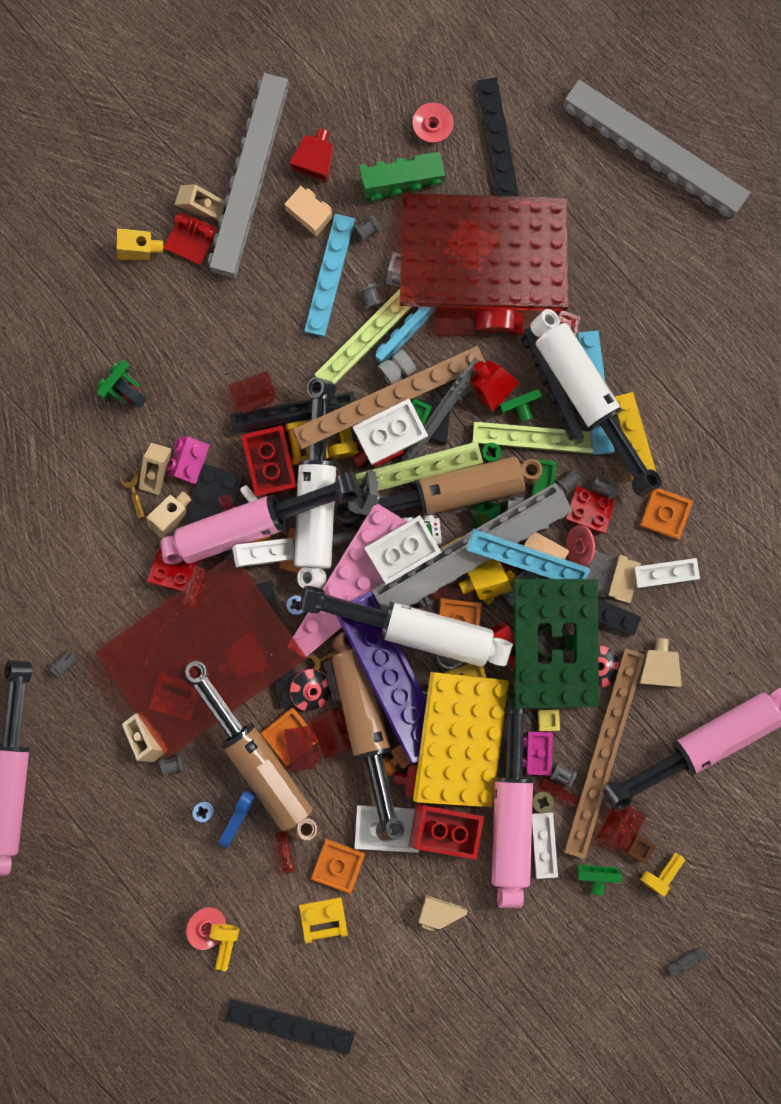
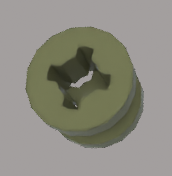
[532,791,554,813]

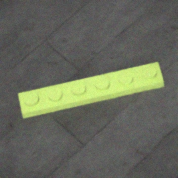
[314,287,416,384]
[472,422,593,454]
[356,442,483,491]

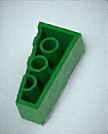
[359,152,446,202]

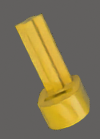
[328,427,359,459]
[640,853,685,897]
[209,924,240,971]

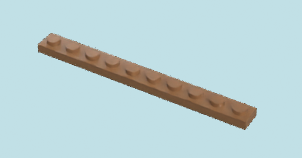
[292,346,486,449]
[564,648,645,859]

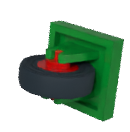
[96,360,147,408]

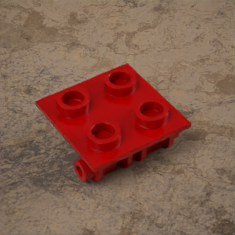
[163,212,218,265]
[565,486,616,535]
[146,546,199,593]

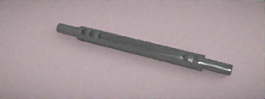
[400,357,480,462]

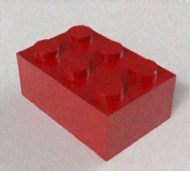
[241,426,298,499]
[408,803,484,860]

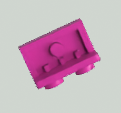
[167,436,210,484]
[523,731,553,775]

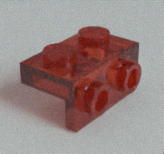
[229,371,277,413]
[597,805,647,853]

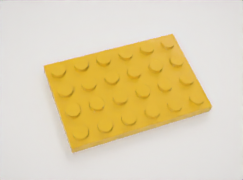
[413,672,509,807]

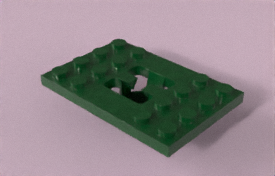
[513,579,599,709]

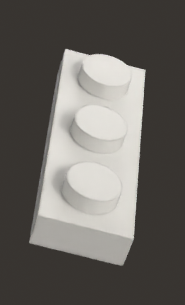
[232,538,294,567]
[633,558,700,588]
[532,812,558,879]

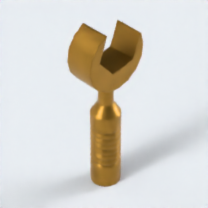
[120,469,146,519]
[304,644,348,671]

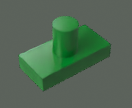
[498,389,542,423]
[577,864,622,895]

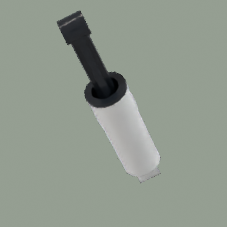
[530,309,662,497]
[294,377,336,589]
[299,586,513,667]

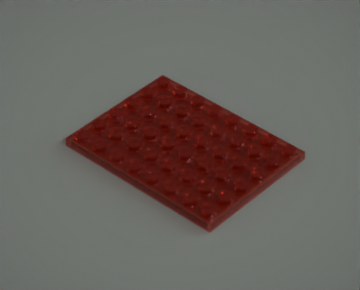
[400,193,568,311]
[95,554,307,758]

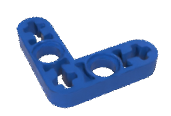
[218,789,256,849]

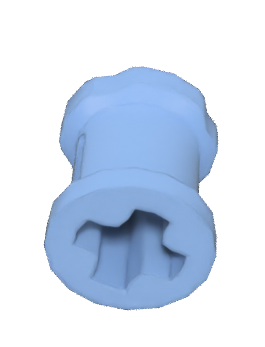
[287,596,305,616]
[192,802,214,822]

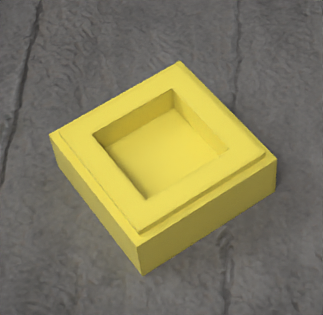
[537,709,560,731]

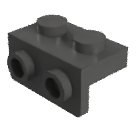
[348,470,380,516]

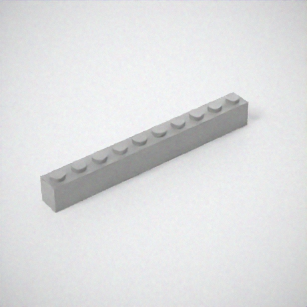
[208,73,289,279]
[563,80,751,219]
[372,483,572,611]

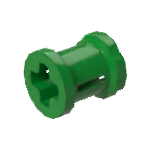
[481,443,501,463]

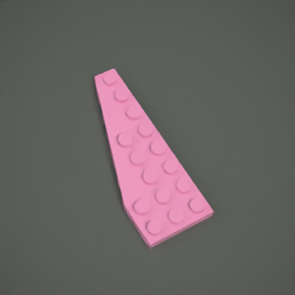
[287,504,407,658]

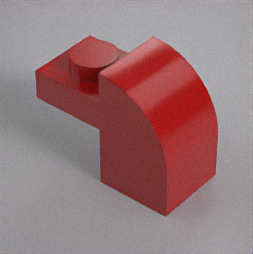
[476,306,524,335]

